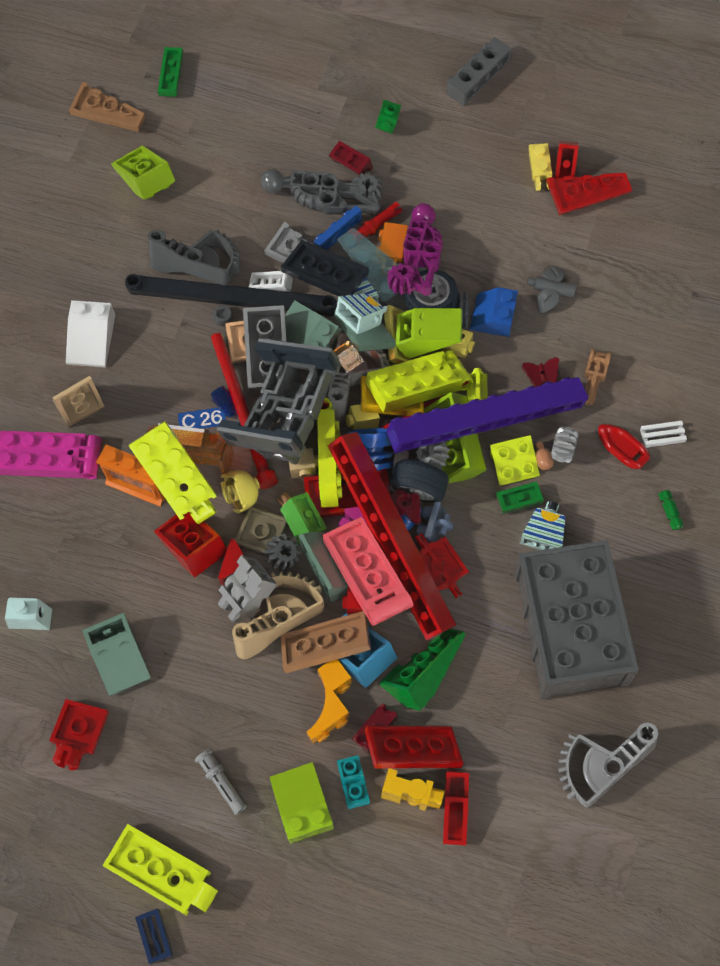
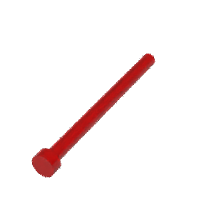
[210,333,278,489]

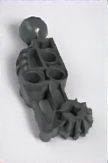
[260,169,384,216]

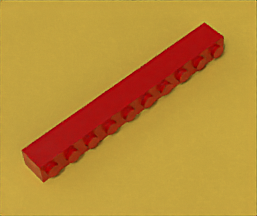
[327,432,456,640]

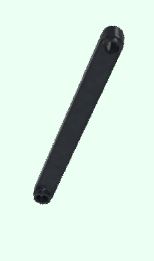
[125,274,337,317]

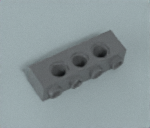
[447,37,512,106]

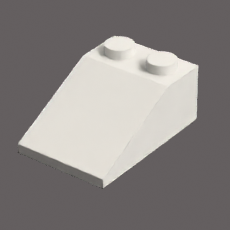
[66,300,115,367]

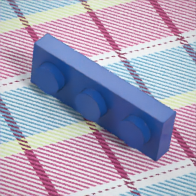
[314,206,362,250]

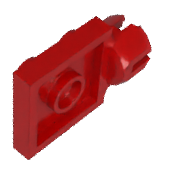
[49,699,109,770]

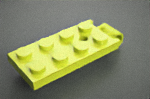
[129,421,217,524]
[102,824,218,916]

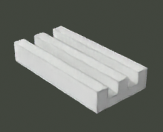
[640,421,687,448]

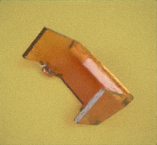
[145,425,234,481]

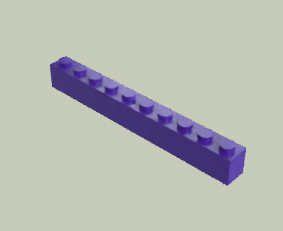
[386,377,588,453]

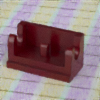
[328,140,373,176]
[351,703,398,754]

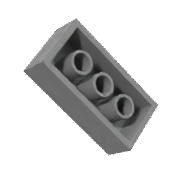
[243,305,290,393]

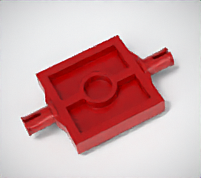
[415,533,469,599]

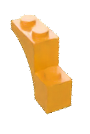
[307,659,352,744]

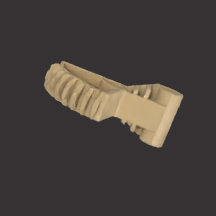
[232,571,324,659]

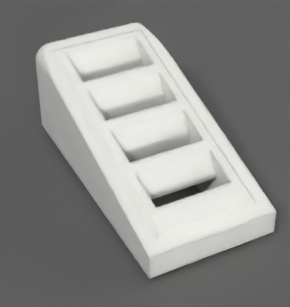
[249,271,293,292]

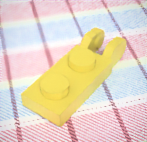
[529,143,552,191]

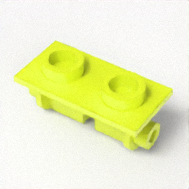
[467,368,488,402]

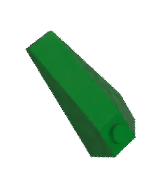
[379,629,466,711]

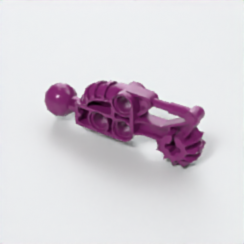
[387,203,443,296]

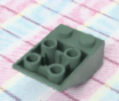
[82,613,151,696]

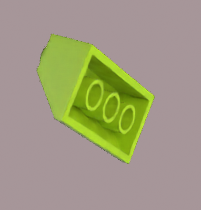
[424,392,487,484]

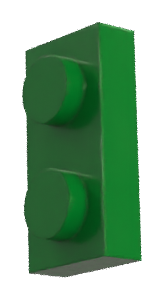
[496,481,544,514]

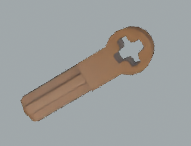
[584,348,612,406]

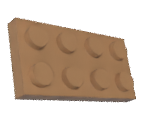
[281,611,371,673]

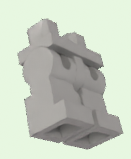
[218,555,277,623]

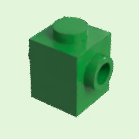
[375,100,402,134]

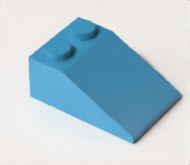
[338,613,397,688]

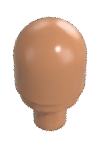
[535,442,554,471]

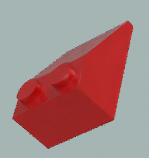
[154,512,227,578]

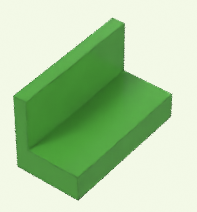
[280,492,327,546]

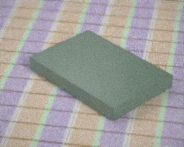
[334,311,396,351]

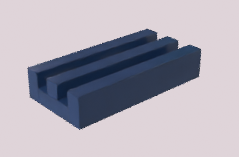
[135,908,173,965]

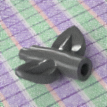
[527,265,576,314]

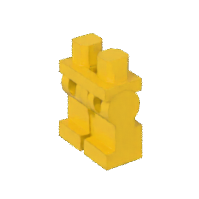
[381,768,445,811]

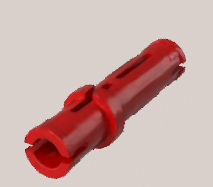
[351,202,403,244]

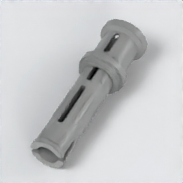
[194,748,247,815]

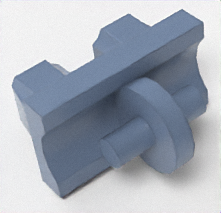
[416,502,454,543]

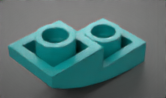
[336,755,370,809]

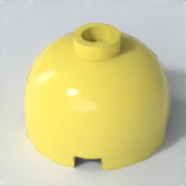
[220,470,260,513]

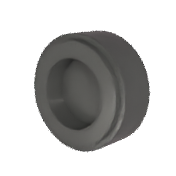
[212,305,233,326]

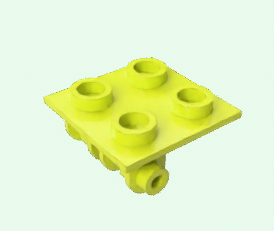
[490,435,540,486]

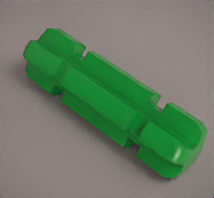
[658,490,684,530]

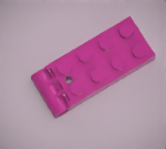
[0,431,102,479]

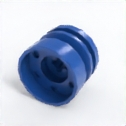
[348,428,394,471]

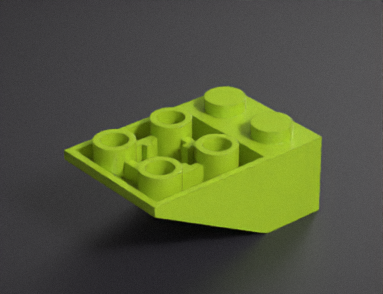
[396,308,463,359]

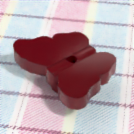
[522,357,559,387]
[391,489,421,524]

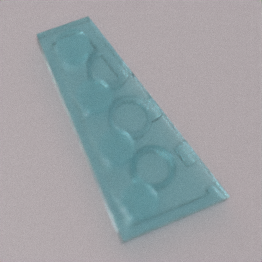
[337,228,398,303]

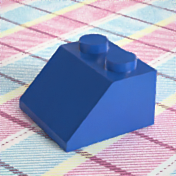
[470,287,518,337]

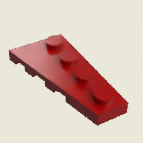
[546,173,632,216]

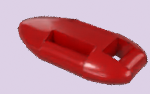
[598,424,650,469]

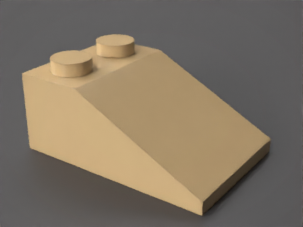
[53,376,105,427]

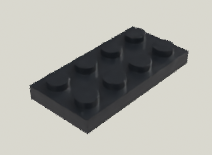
[280,240,369,297]

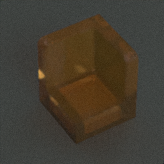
[334,341,364,373]

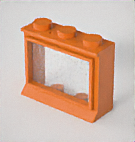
[96,445,165,507]

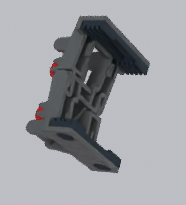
[217,338,341,465]

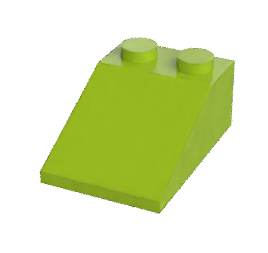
[111,145,176,200]
[269,762,334,844]

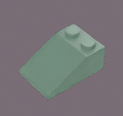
[285,300,344,349]

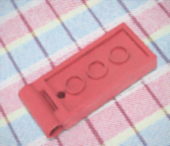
[323,517,413,626]

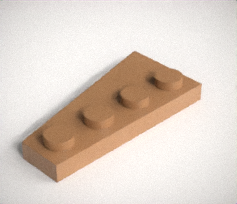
[69,82,146,132]

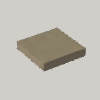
[235,507,288,557]

